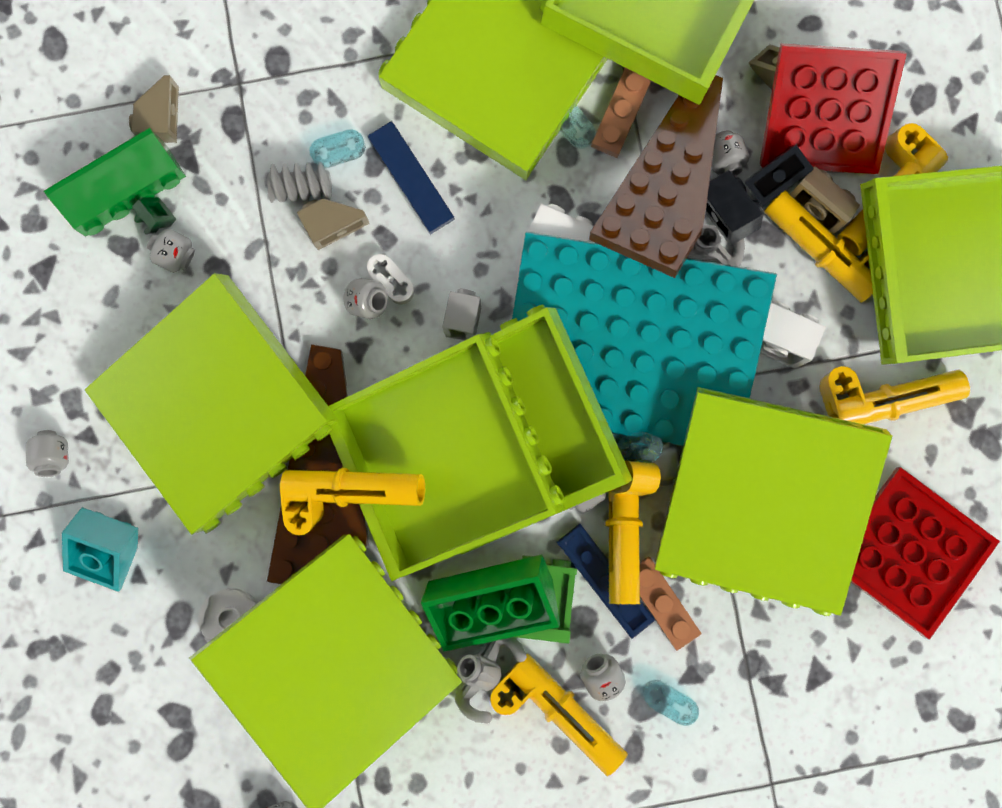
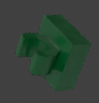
[132,197,176,235]

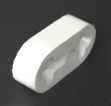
[367,254,414,305]

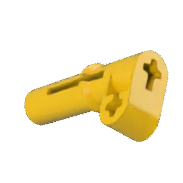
[837,123,948,256]
[764,190,873,303]
[819,366,970,424]
[605,461,661,604]
[280,468,425,535]
[490,653,628,777]

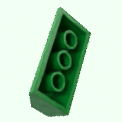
[44,128,186,237]
[421,554,560,652]

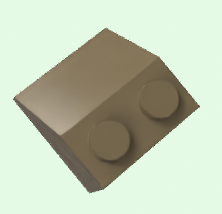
[790,166,860,235]

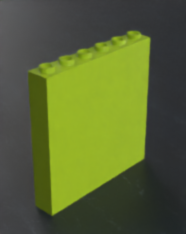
[378,0,608,180]
[540,0,754,105]
[860,166,1002,365]
[84,273,338,535]
[461,305,633,555]
[328,334,565,582]
[655,387,893,616]
[189,534,462,808]

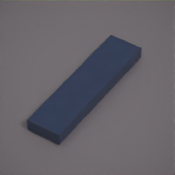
[367,121,455,235]
[556,523,656,639]

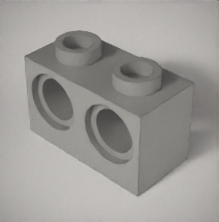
[442,289,481,341]

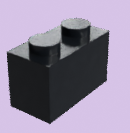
[745,143,814,207]
[705,170,764,246]

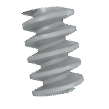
[267,162,332,203]

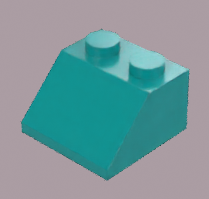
[62,507,139,592]

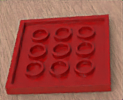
[759,43,907,174]
[851,467,1000,640]

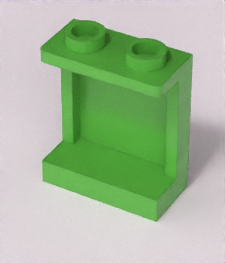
[516,555,577,644]

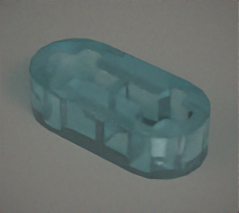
[560,104,595,149]
[309,129,366,168]
[615,432,663,463]
[643,680,699,726]

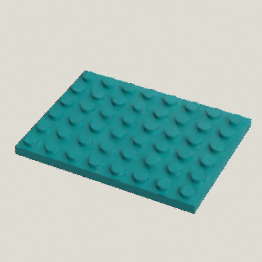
[512,232,777,446]

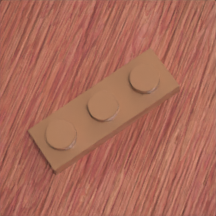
[591,68,651,158]
[640,556,702,651]

